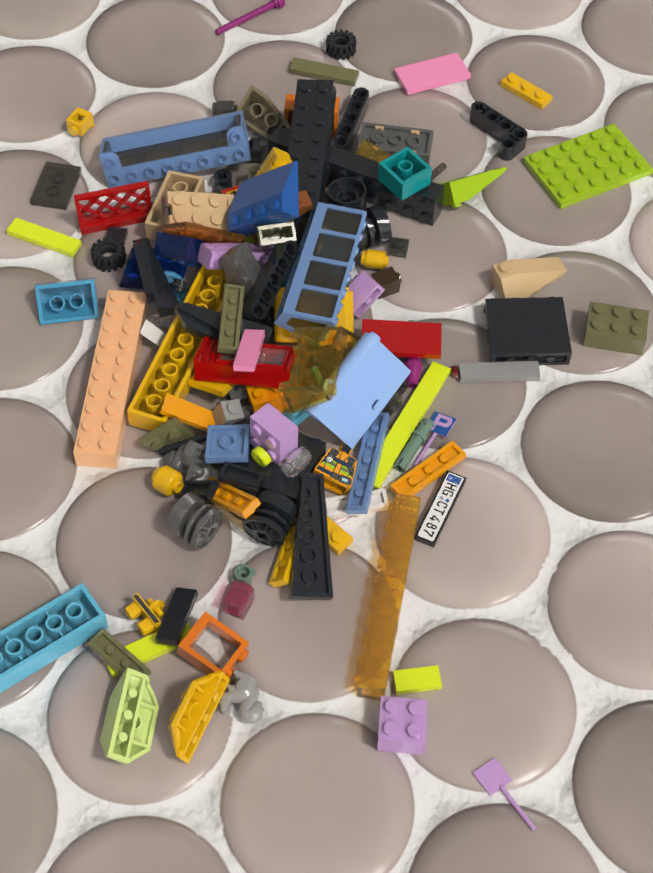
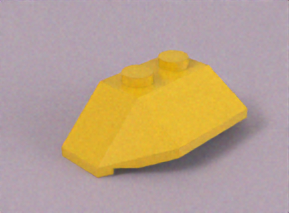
[168,670,230,764]

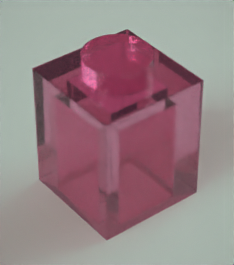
[222,580,255,620]

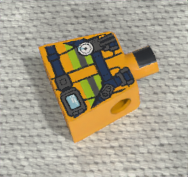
[313,445,357,495]

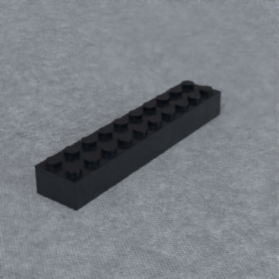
[285,79,337,256]
[268,126,444,226]

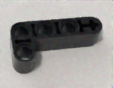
[469,101,528,161]

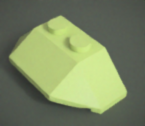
[100,668,159,764]

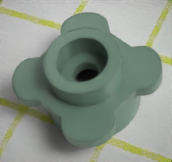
[231,564,256,587]

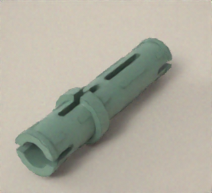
[393,418,434,472]

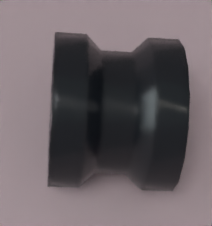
[214,169,233,192]

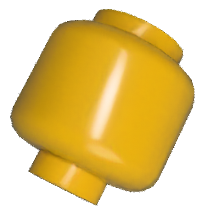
[151,465,183,497]

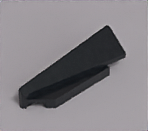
[133,237,178,318]
[173,301,273,344]

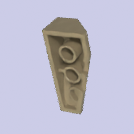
[236,85,291,139]

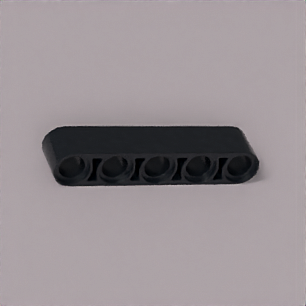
[333,87,369,152]
[242,240,299,322]

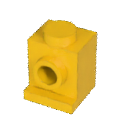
[66,107,95,136]

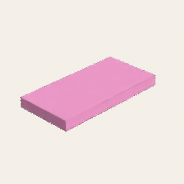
[394,52,471,95]

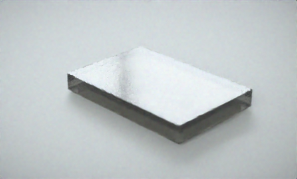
[30,161,82,210]

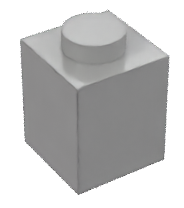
[212,399,245,425]

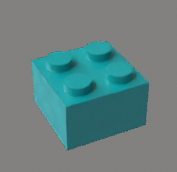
[378,147,432,201]

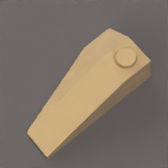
[490,257,567,298]

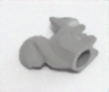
[219,670,264,723]

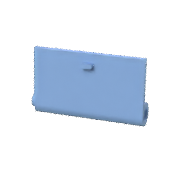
[305,332,411,449]

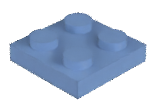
[205,424,250,463]

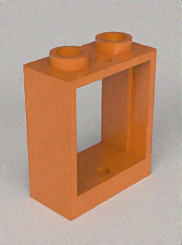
[177,611,250,678]

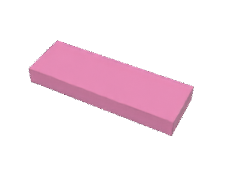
[233,329,265,372]

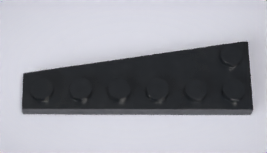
[289,473,333,600]

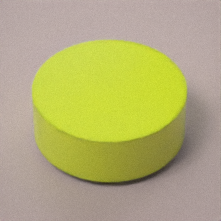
[251,446,271,467]

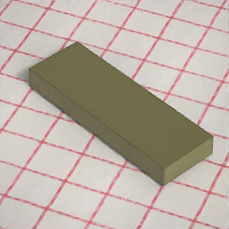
[86,628,151,676]

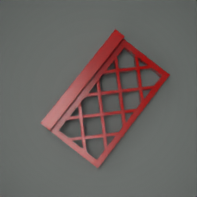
[73,180,152,235]

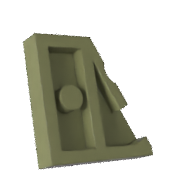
[141,417,196,452]

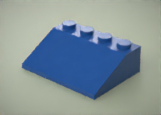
[227,161,299,237]

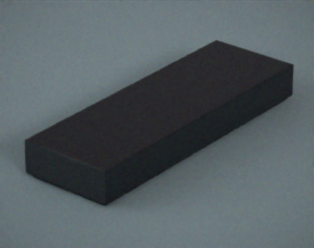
[155,587,198,646]

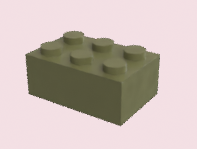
[583,301,649,356]

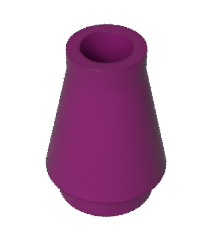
[404,357,423,388]

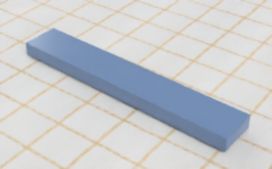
[345,412,390,514]

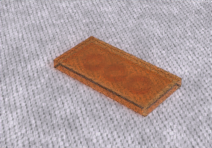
[161,222,246,243]

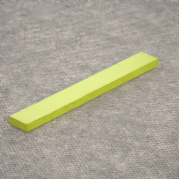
[373,361,451,490]

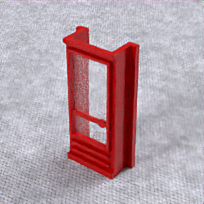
[193,336,301,390]

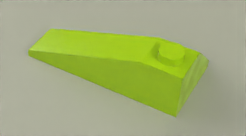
[438,167,507,208]

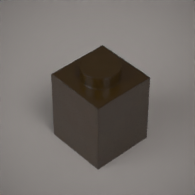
[371,266,402,299]

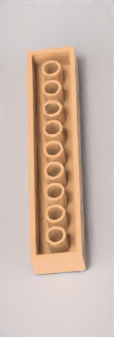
[73,290,149,469]

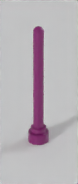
[215,0,285,35]

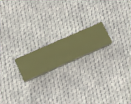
[289,57,359,87]
[217,283,245,355]

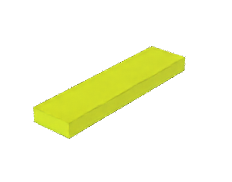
[6,218,82,258]
[106,622,191,678]

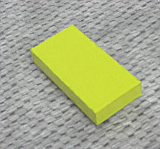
[393,665,442,695]

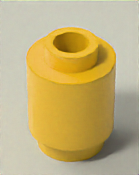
[361,249,389,270]

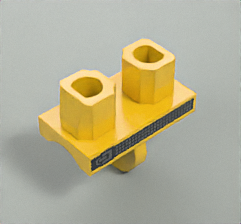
[125,592,165,636]

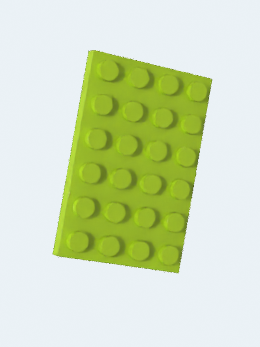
[523,123,653,209]

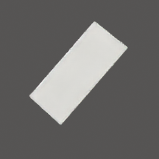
[140,320,166,347]

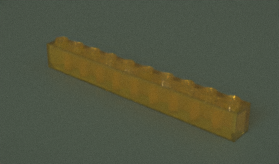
[353,493,421,701]

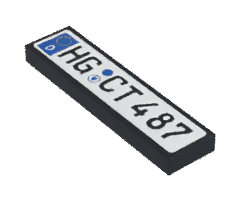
[414,470,467,547]

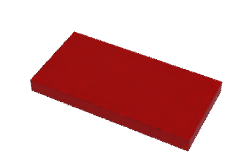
[361,319,442,359]

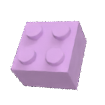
[250,403,298,467]
[377,696,428,755]

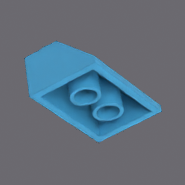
[35,278,99,325]

